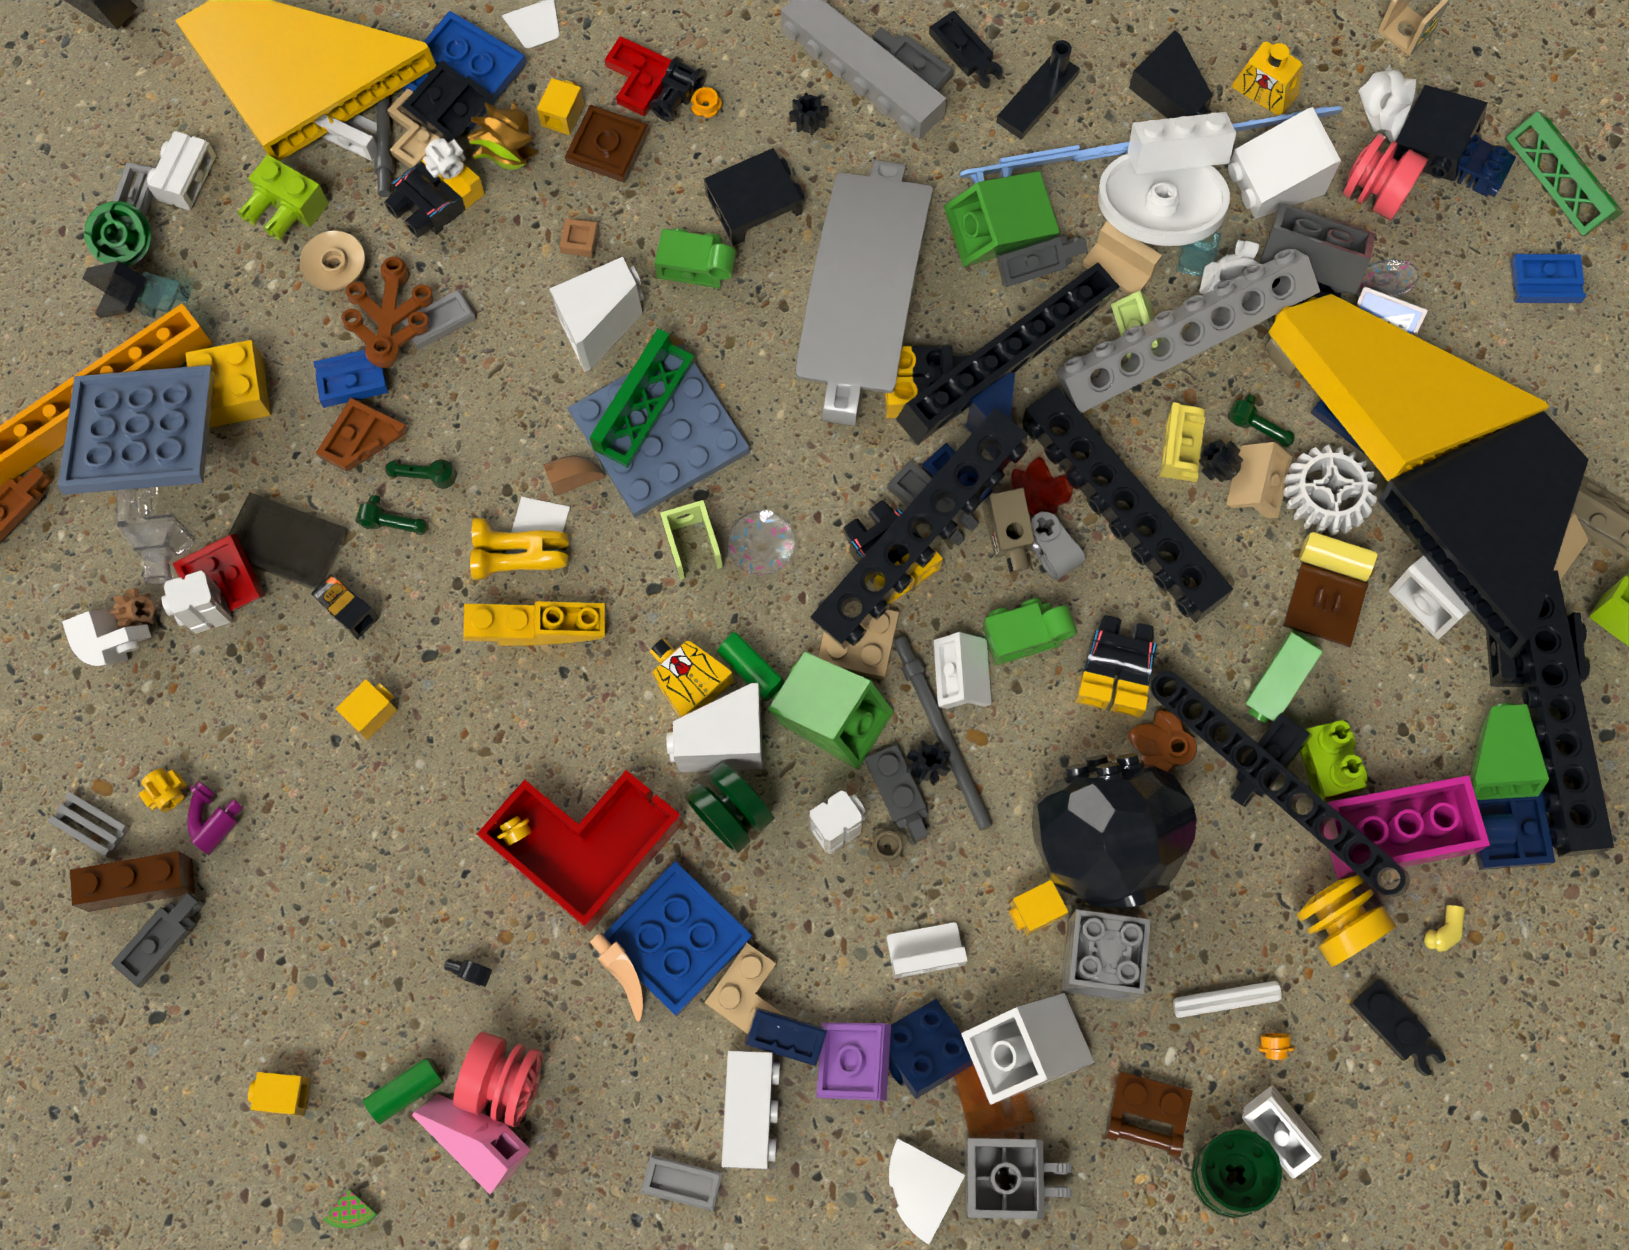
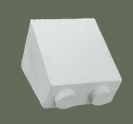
[1228,107,1341,219]
[549,257,645,372]
[1389,555,1470,640]
[666,683,763,772]
[961,993,1094,1105]

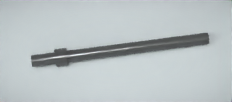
[374,28,394,197]
[893,636,993,831]

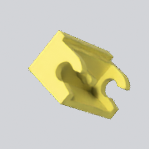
[1160,402,1206,482]

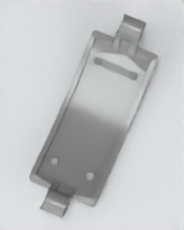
[796,160,933,426]

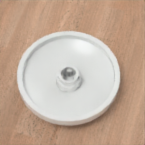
[1098,154,1230,246]

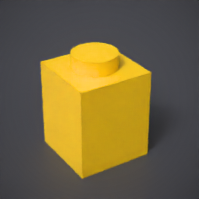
[537,78,585,136]
[336,679,397,740]
[1008,880,1068,936]
[248,1072,311,1116]

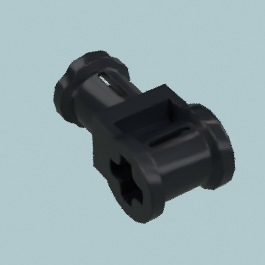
[649,56,706,122]

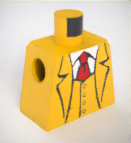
[1231,41,1303,116]
[650,639,734,718]

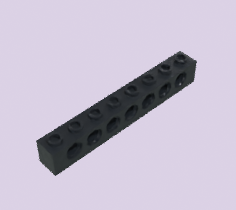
[896,262,1120,445]
[1022,386,1233,623]
[810,407,1028,649]
[1516,570,1614,857]

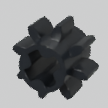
[789,93,829,135]
[1199,439,1243,482]
[906,740,950,786]

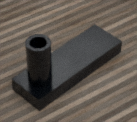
[996,40,1080,140]

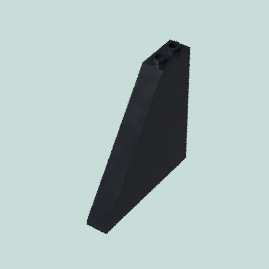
[1378,411,1589,660]

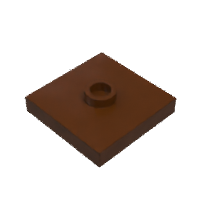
[565,105,649,183]

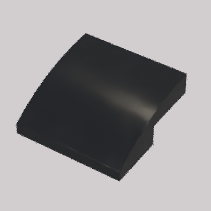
[401,60,493,142]

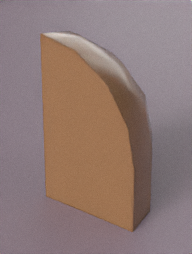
[543,455,605,496]

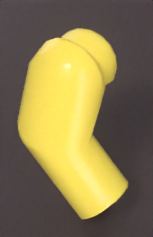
[1424,905,1465,952]

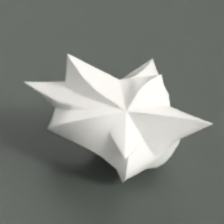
[1358,64,1418,143]

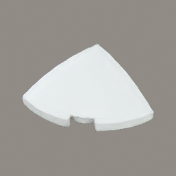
[889,1139,965,1245]

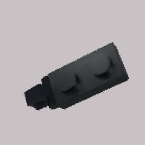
[1231,713,1312,807]

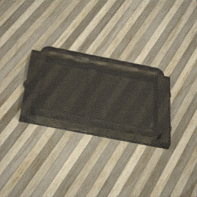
[228,492,349,589]

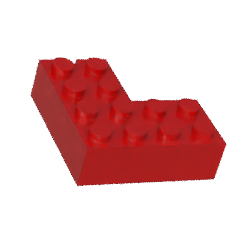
[476,770,684,932]

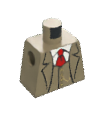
[982,488,1034,573]

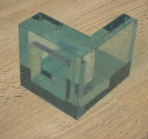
[1176,232,1222,277]
[135,272,190,318]

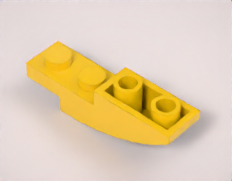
[463,601,605,646]

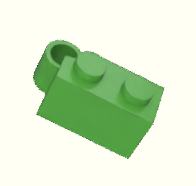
[654,228,737,289]
[982,598,1078,666]

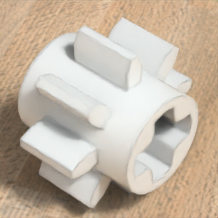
[423,138,466,179]

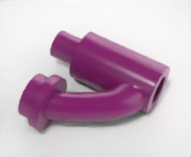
[187,781,243,855]

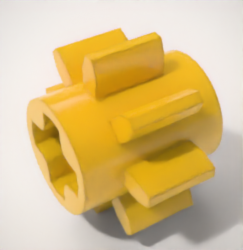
[138,768,187,812]

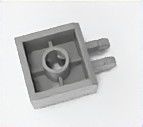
[965,1138,1072,1219]

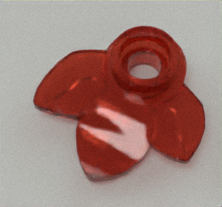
[1011,457,1073,516]

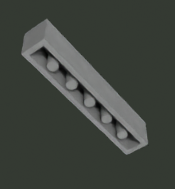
[781,0,946,140]

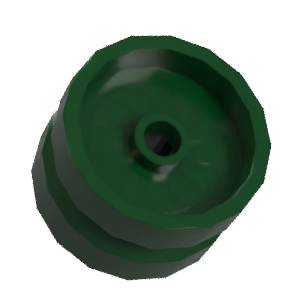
[684,762,774,854]

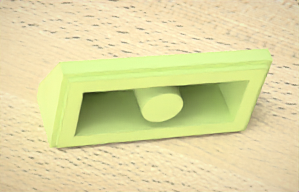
[1111,290,1161,360]

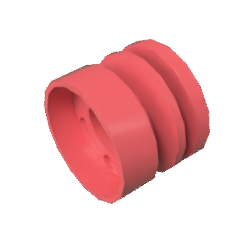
[1343,133,1429,221]
[453,1031,543,1128]

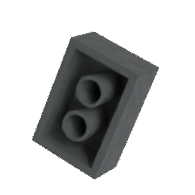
[1260,203,1376,294]

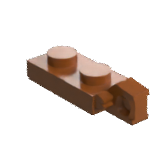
[0,466,53,542]

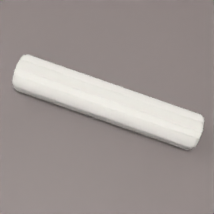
[1173,981,1282,1018]

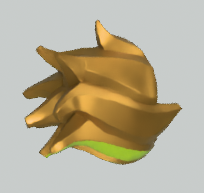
[468,101,538,170]

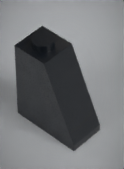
[1129,30,1213,119]

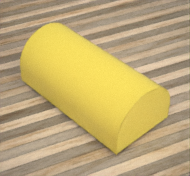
[1299,532,1378,582]

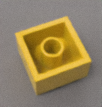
[185,340,271,428]

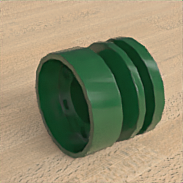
[1191,1129,1282,1219]

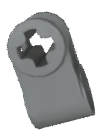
[1031,512,1086,580]

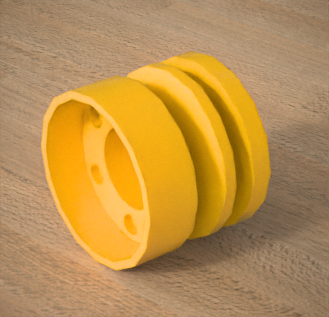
[1295,874,1397,967]

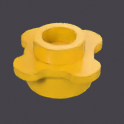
[497,815,532,847]

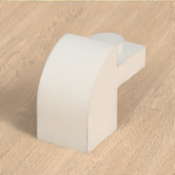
[62,608,151,666]

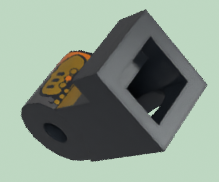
[311,574,379,640]

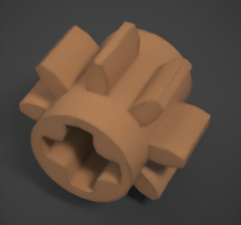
[110,588,157,628]

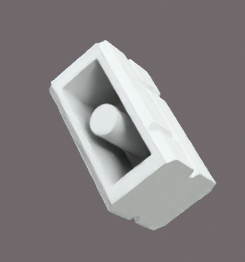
[147,131,216,211]
[161,571,232,634]
[809,790,866,854]
[1242,1085,1323,1179]

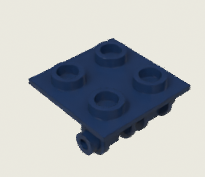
[1454,134,1516,197]

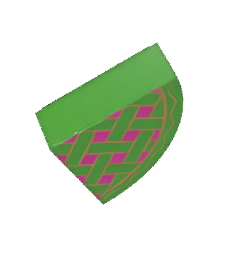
[323,1189,379,1228]

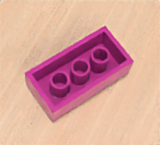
[1324,775,1490,880]

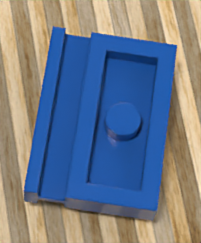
[1511,254,1586,303]
[313,350,388,408]

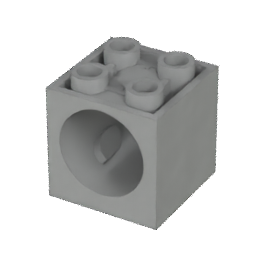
[1061,909,1151,1002]

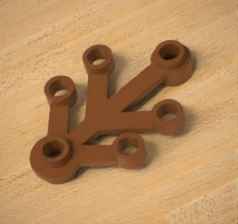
[341,257,433,368]

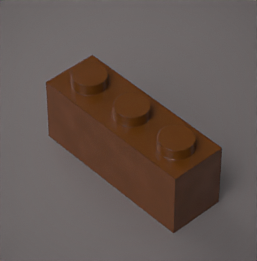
[70,851,195,912]

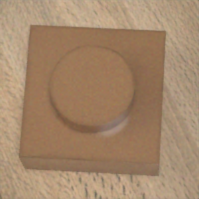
[559,218,599,257]

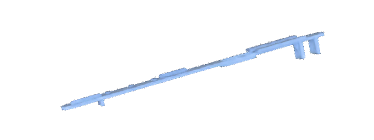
[959,106,1343,184]

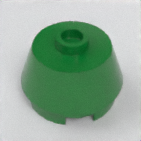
[84,201,151,266]

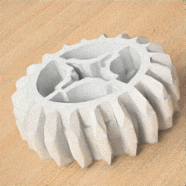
[1283,444,1378,536]

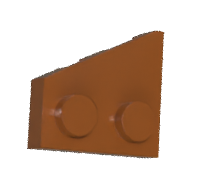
[316,398,408,472]

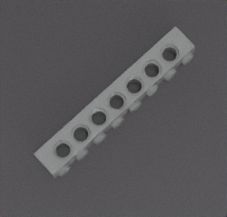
[1055,249,1320,414]

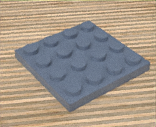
[567,344,750,518]
[58,365,215,495]

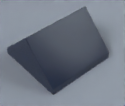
[966,372,1015,459]

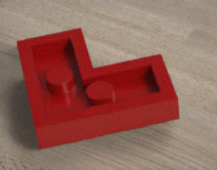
[604,36,672,117]
[172,534,265,611]

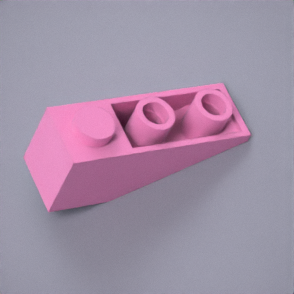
[412,1094,531,1194]

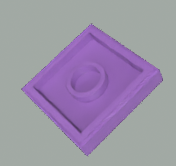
[816,1023,891,1101]

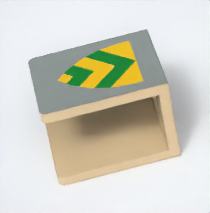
[1377,0,1450,56]

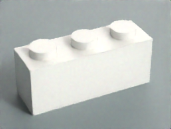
[1127,112,1236,175]
[722,1051,780,1170]

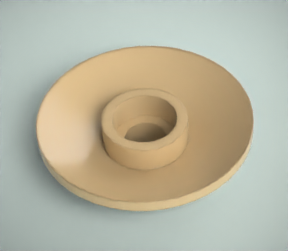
[300,231,365,291]

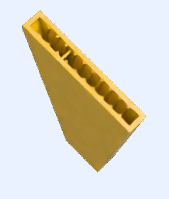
[175,0,436,161]
[1268,294,1550,482]

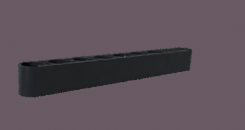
[1150,671,1410,897]

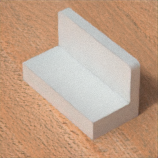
[315,114,391,161]
[933,632,991,709]
[887,923,967,979]

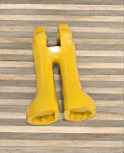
[470,518,569,580]

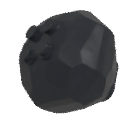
[1032,753,1197,907]

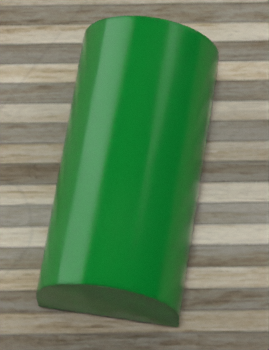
[717,632,785,702]
[363,1058,444,1125]

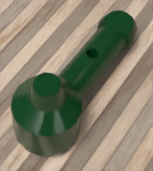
[1227,394,1295,447]
[385,459,456,489]
[355,495,428,535]

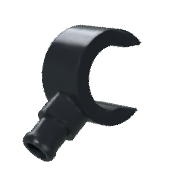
[444,959,492,987]

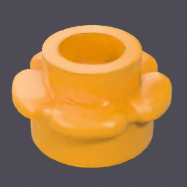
[691,87,722,118]
[1258,1033,1295,1060]

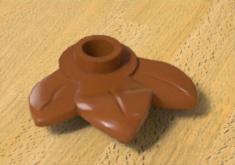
[1127,710,1197,772]

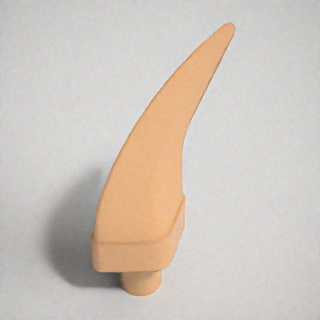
[590,932,643,1022]

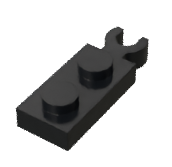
[929,10,1003,89]
[1350,979,1446,1076]

